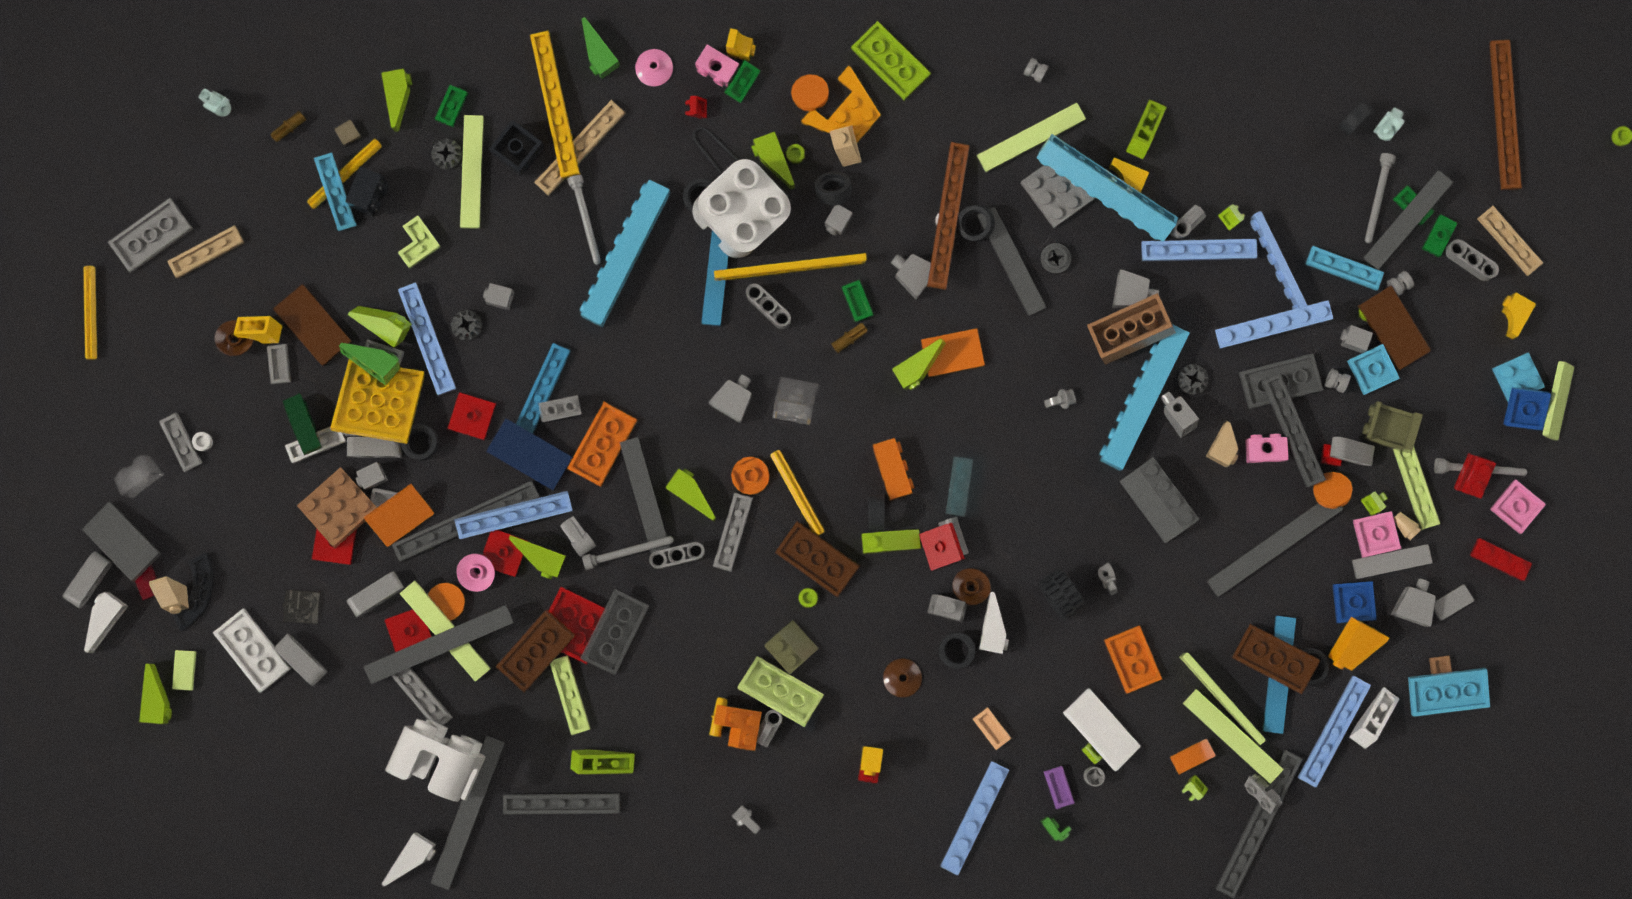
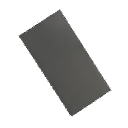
[1239,353,1324,409]
[82,502,161,582]
[580,589,649,675]

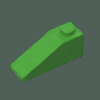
[582,17,620,79]
[339,343,400,385]

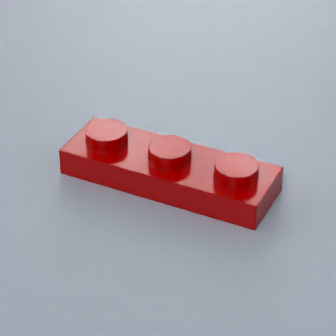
[1470,538,1532,581]

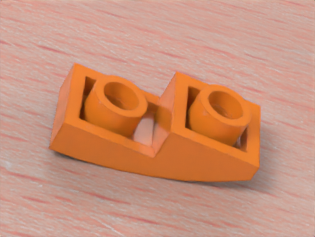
[1170,739,1216,774]

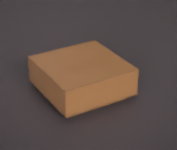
[1429,656,1452,674]

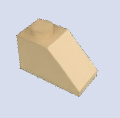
[830,125,862,167]
[1206,421,1238,467]
[149,576,189,614]

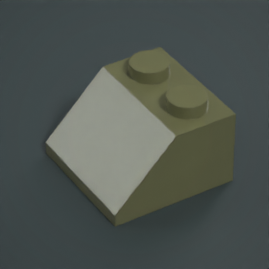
[764,620,819,674]

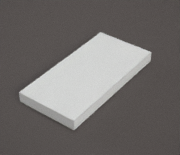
[213,608,292,693]
[1063,688,1141,771]

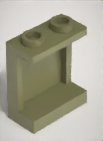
[1362,401,1423,453]

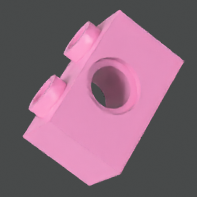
[695,45,740,87]
[1245,434,1288,463]

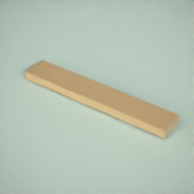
[534,100,626,196]

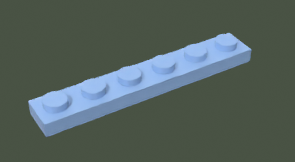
[1250,211,1307,309]
[1141,239,1257,261]
[398,282,456,396]
[1215,300,1333,349]
[454,491,572,539]
[1298,676,1371,787]
[940,761,1009,875]

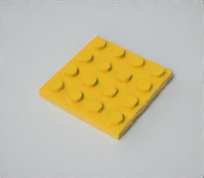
[330,359,425,444]

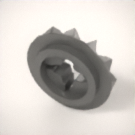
[431,139,462,169]
[1041,243,1071,274]
[451,310,482,341]
[1178,364,1209,395]

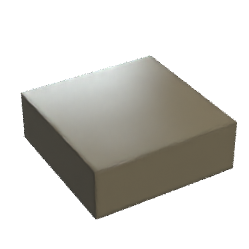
[334,120,361,146]

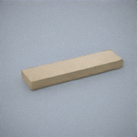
[1477,206,1543,276]
[167,225,245,279]

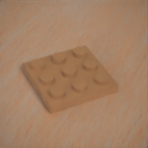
[297,467,377,548]

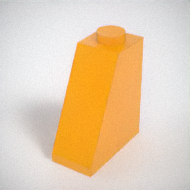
[1328,617,1389,671]

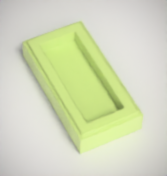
[172,650,196,690]

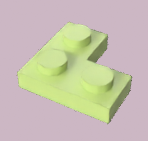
[398,216,441,269]

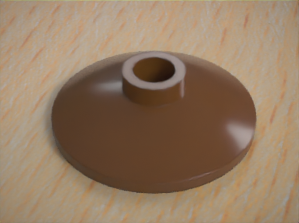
[215,320,254,356]
[952,568,991,605]
[883,659,922,697]

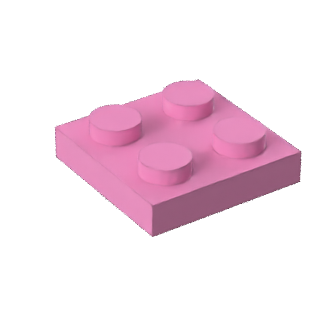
[1490,480,1546,534]
[1353,511,1401,558]

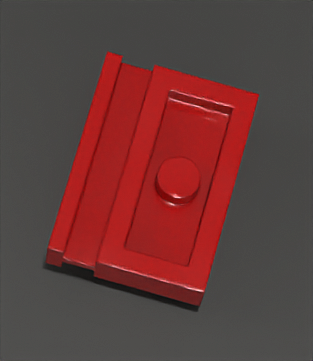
[1454,453,1496,498]

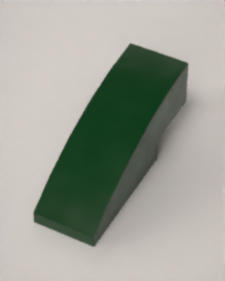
[283,393,322,455]

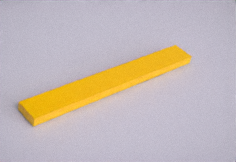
[530,31,580,179]
[714,253,867,281]

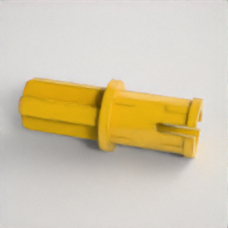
[709,697,728,737]

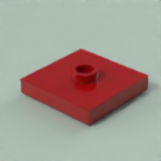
[448,392,496,440]
[919,522,965,571]
[312,529,357,565]
[482,530,529,577]
[384,609,432,652]

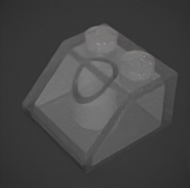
[772,377,818,425]
[114,455,164,498]

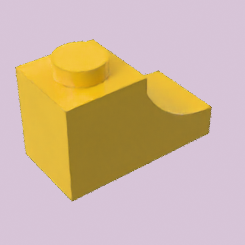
[726,28,756,61]
[1109,158,1149,193]
[1501,293,1536,339]
[234,316,282,344]
[860,746,883,776]

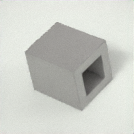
[825,205,853,236]
[483,283,514,310]
[1340,325,1373,353]
[356,462,388,491]

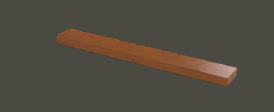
[1490,40,1522,190]
[927,142,970,290]

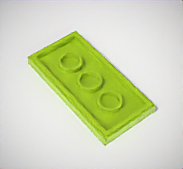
[851,21,931,101]

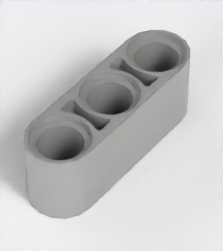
[1445,240,1499,281]
[746,284,791,329]
[347,437,402,458]
[1330,437,1375,466]
[649,542,705,569]
[63,551,112,609]
[346,571,404,618]
[274,633,327,686]

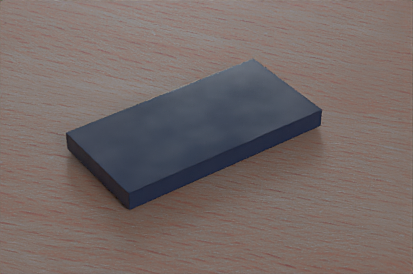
[486,419,572,490]

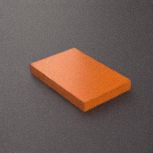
[921,328,985,377]
[364,483,434,547]
[1104,625,1162,694]

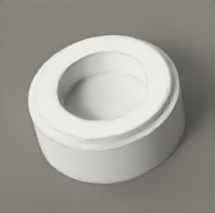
[192,432,213,452]

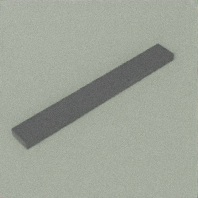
[392,481,541,562]
[1206,503,1343,597]
[363,605,514,684]
[431,736,505,890]
[1215,750,1303,898]

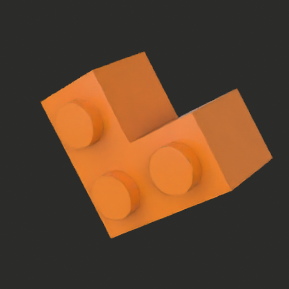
[714,704,762,751]

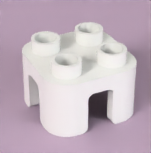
[692,159,791,258]
[385,719,486,802]

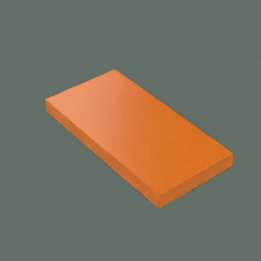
[567,402,638,487]

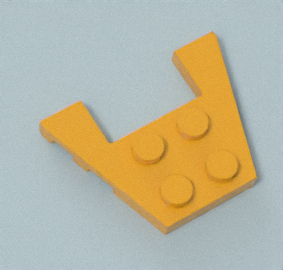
[801,66,881,143]

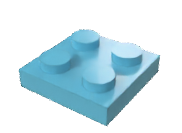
[1347,344,1400,395]
[1492,352,1545,402]

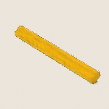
[307,139,382,209]
[84,266,97,360]
[771,450,824,536]

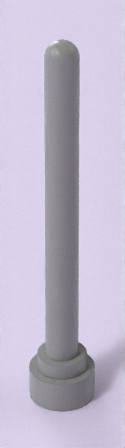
[1365,153,1396,243]
[567,175,601,265]
[1434,458,1527,476]
[582,536,674,570]

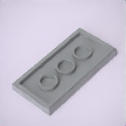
[108,198,193,273]

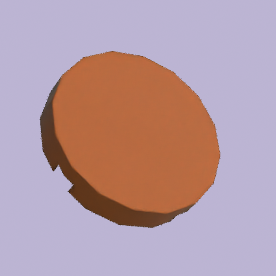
[791,74,829,111]
[731,456,770,495]
[1313,472,1353,509]
[428,583,465,621]

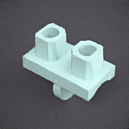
[198,89,231,116]
[1373,107,1405,141]

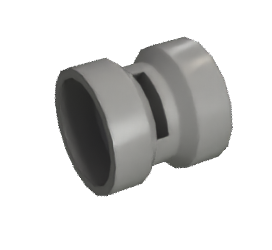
[1023,57,1049,83]
[1387,271,1414,296]
[1325,368,1351,393]
[1083,766,1105,787]

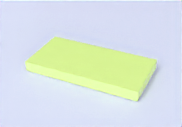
[738,656,824,727]

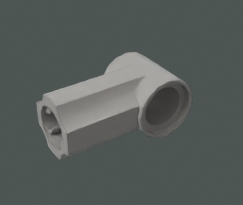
[1170,204,1206,240]
[560,516,596,557]
[757,709,783,748]

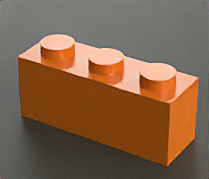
[872,438,914,501]

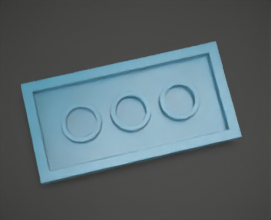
[1408,668,1490,717]

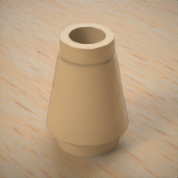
[1394,512,1421,540]

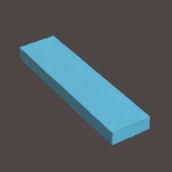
[314,153,357,231]
[1305,246,1384,291]

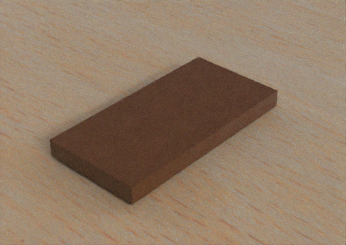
[273,284,352,366]
[1358,286,1431,371]
[775,521,860,597]
[496,610,575,692]
[1232,624,1320,695]

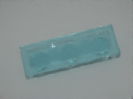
[945,457,973,517]

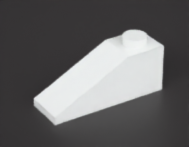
[84,592,128,653]
[978,592,1009,654]
[1350,687,1399,749]
[382,832,436,886]

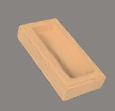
[973,707,1011,750]

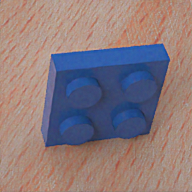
[1503,387,1551,430]
[1333,581,1377,623]

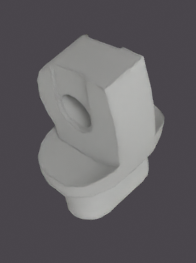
[1044,389,1076,409]
[1098,563,1118,595]
[732,805,761,834]

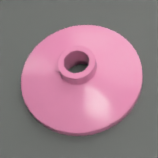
[635,49,673,87]
[457,554,495,592]

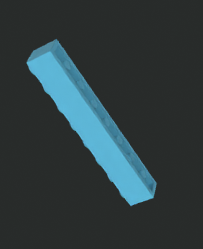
[1037,134,1178,242]
[580,180,671,327]
[1099,324,1189,471]

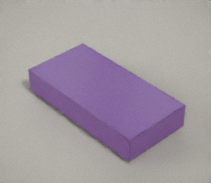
[1044,766,1075,809]

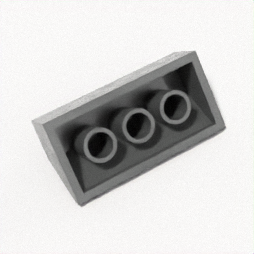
[1119,457,1199,543]

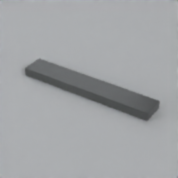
[1363,170,1453,270]
[977,206,1046,316]
[1262,374,1326,487]
[620,437,670,553]
[503,793,620,814]

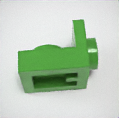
[1041,816,1072,841]

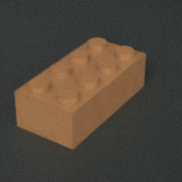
[1087,293,1176,365]

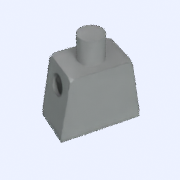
[891,254,931,299]
[1112,269,1159,308]
[709,374,752,424]
[1161,392,1199,438]
[1391,579,1435,627]
[927,594,967,623]

